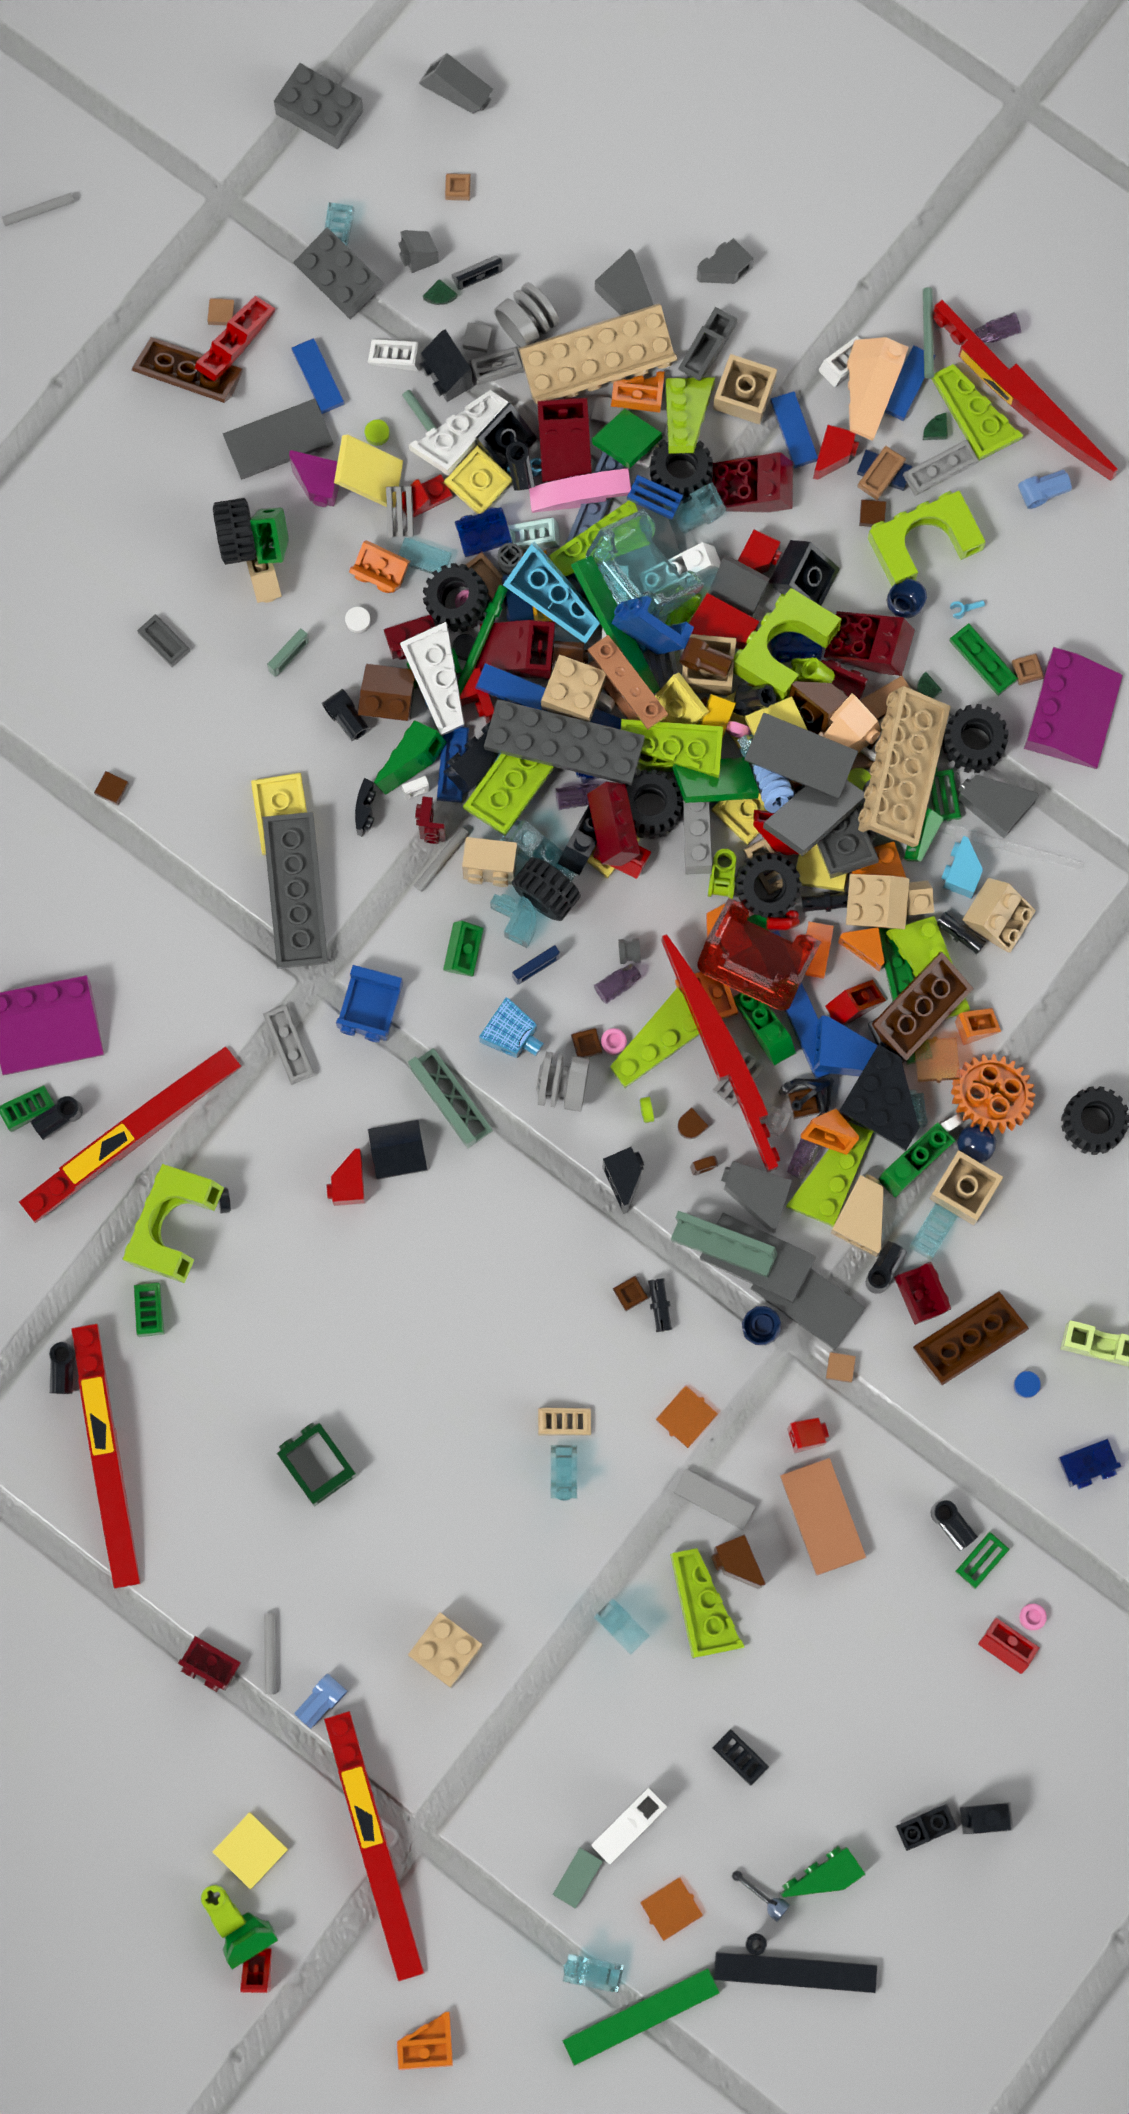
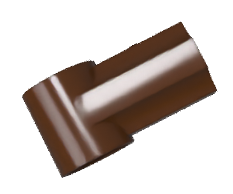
[679,637,734,679]

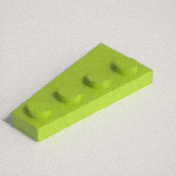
[621,719,723,778]
[886,916,970,1020]
[610,987,699,1088]

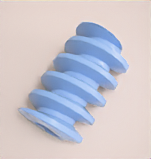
[752,765,794,813]

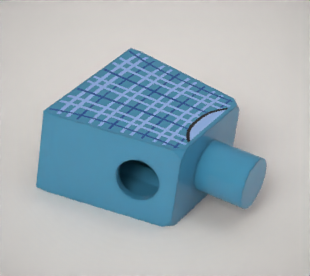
[479,997,544,1058]

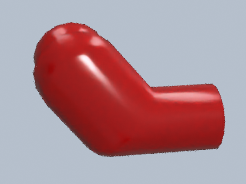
[766,910,800,930]

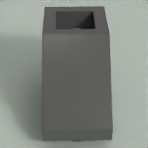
[398,230,439,273]
[697,238,754,284]

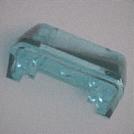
[586,509,705,620]

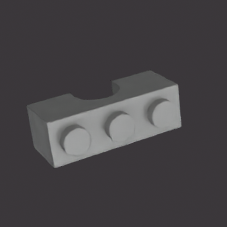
[682,798,712,874]

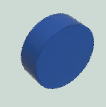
[1013,1371,1041,1398]

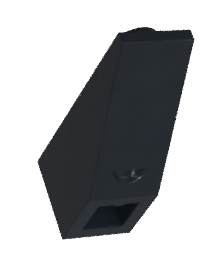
[444,721,495,794]
[557,805,597,876]

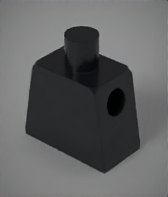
[960,1802,1014,1834]

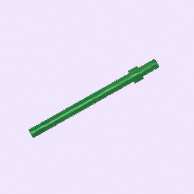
[457,585,508,695]

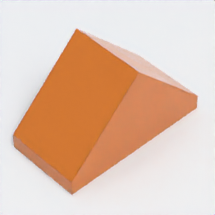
[838,927,884,972]
[955,1008,1001,1045]
[801,1109,859,1155]

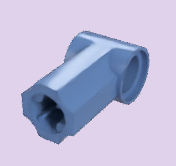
[1018,469,1072,509]
[294,1673,347,1729]

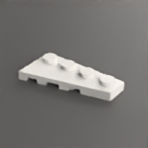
[409,390,510,475]
[400,622,465,736]

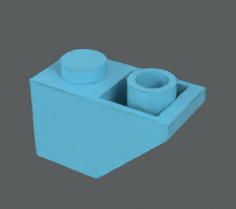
[941,836,983,899]

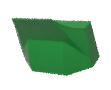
[223,1912,278,1970]

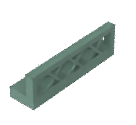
[408,1048,493,1149]
[671,1210,777,1278]

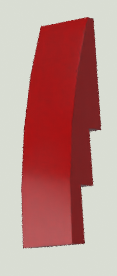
[195,295,275,382]

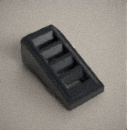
[712,1729,769,1786]

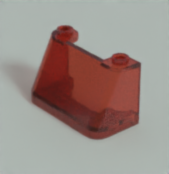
[697,898,821,1010]

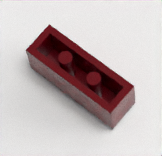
[587,781,640,866]

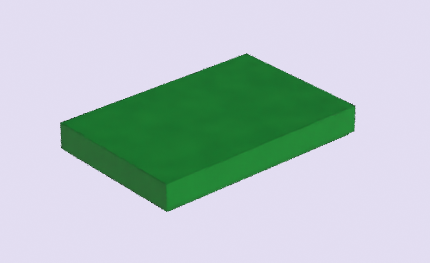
[673,757,759,803]

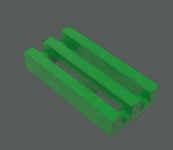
[930,769,961,822]
[955,1532,1010,1589]

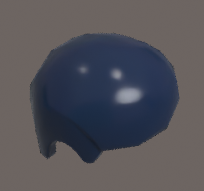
[886,578,927,619]
[957,1123,996,1163]
[742,1306,781,1346]

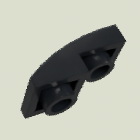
[355,778,376,837]
[896,1804,958,1851]

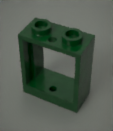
[277,1423,357,1507]

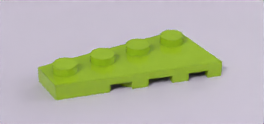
[931,364,1023,461]
[665,377,715,453]
[548,500,650,577]
[786,1122,873,1227]
[670,1548,745,1659]

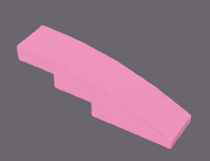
[529,468,631,513]

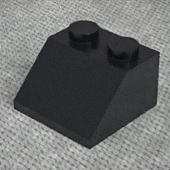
[420,329,472,402]
[769,540,840,606]
[602,1147,644,1214]

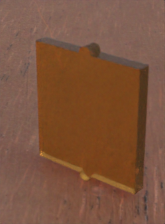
[915,1036,961,1083]
[655,1385,718,1448]
[640,1877,703,1941]

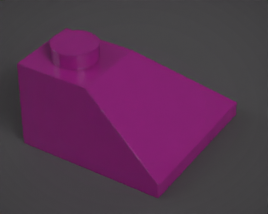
[289,450,340,507]

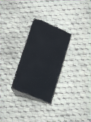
[452,256,503,290]

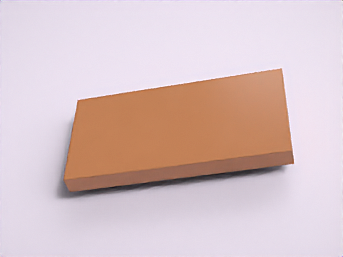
[780,1458,866,1576]

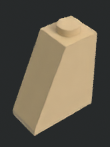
[831,1175,883,1257]

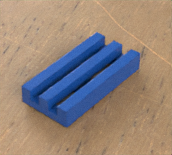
[627,475,683,520]

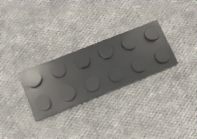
[484,699,645,786]
[262,812,328,969]

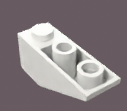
[639,542,721,597]
[591,1788,667,1865]

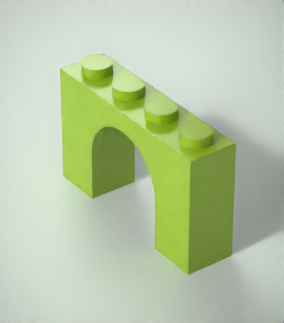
[867,490,986,587]
[733,588,841,702]
[122,1164,224,1284]

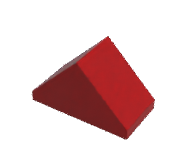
[240,1948,272,1993]

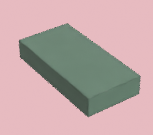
[267,628,309,677]
[552,1848,603,1909]

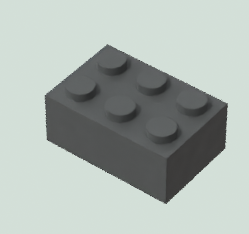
[274,63,363,150]
[293,227,384,319]

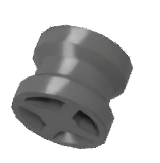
[618,938,641,964]

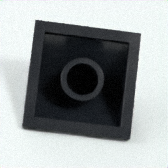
[475,403,538,472]
[368,1120,428,1180]

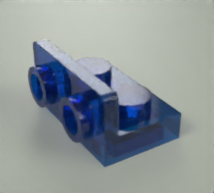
[454,507,513,558]
[771,632,823,662]
[1058,1439,1122,1490]

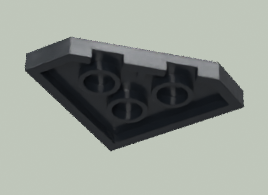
[839,1044,919,1151]

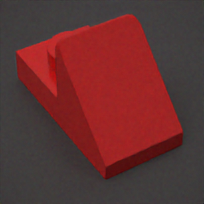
[402,474,453,518]
[460,668,494,724]

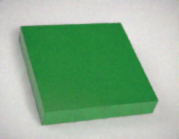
[592,408,662,469]

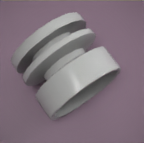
[494,282,559,347]
[536,1051,590,1112]

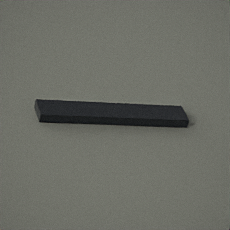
[714,1952,877,1993]

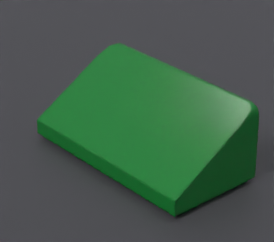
[443,921,484,977]

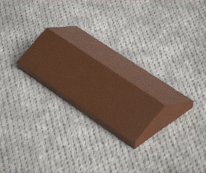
[132,337,243,403]
[872,952,974,1061]
[913,1291,1029,1386]

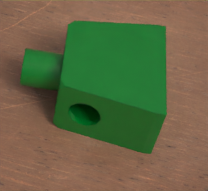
[250,507,289,564]

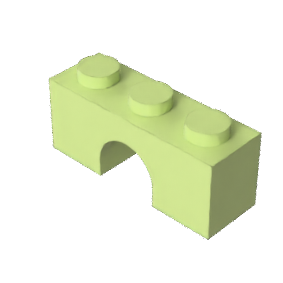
[1060,1320,1129,1367]

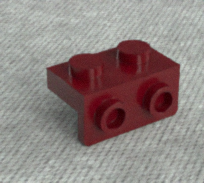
[415,796,446,844]
[894,1262,951,1325]
[178,1636,241,1692]

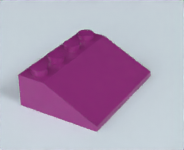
[1024,647,1123,769]
[0,975,104,1076]

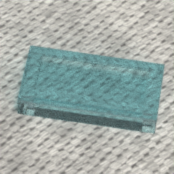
[398,537,452,574]

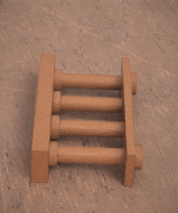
[588,635,668,730]

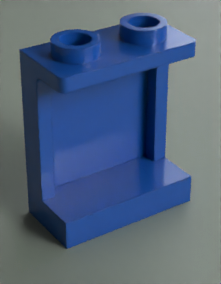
[611,596,694,655]
[336,965,403,1043]

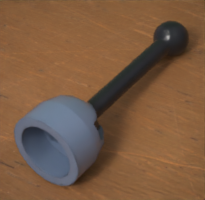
[732,1871,790,1922]

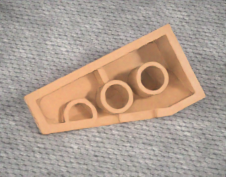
[847,337,908,441]
[789,694,882,789]

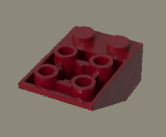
[537,398,592,482]
[712,452,793,512]
[824,611,915,676]
[476,620,555,679]

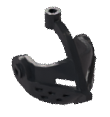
[778,1078,835,1117]

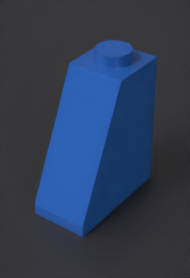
[814,1015,878,1077]

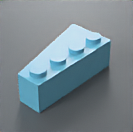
[503,541,600,644]

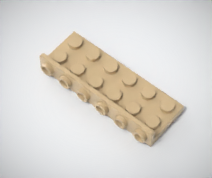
[518,304,677,404]
[858,686,951,847]

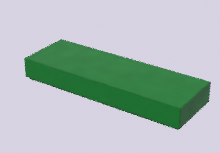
[949,623,1018,696]

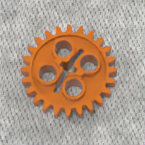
[951,1054,1035,1134]

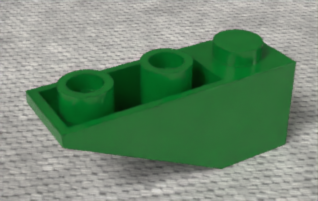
[374,720,447,795]
[733,985,796,1066]
[878,1122,956,1198]
[780,1846,866,1898]

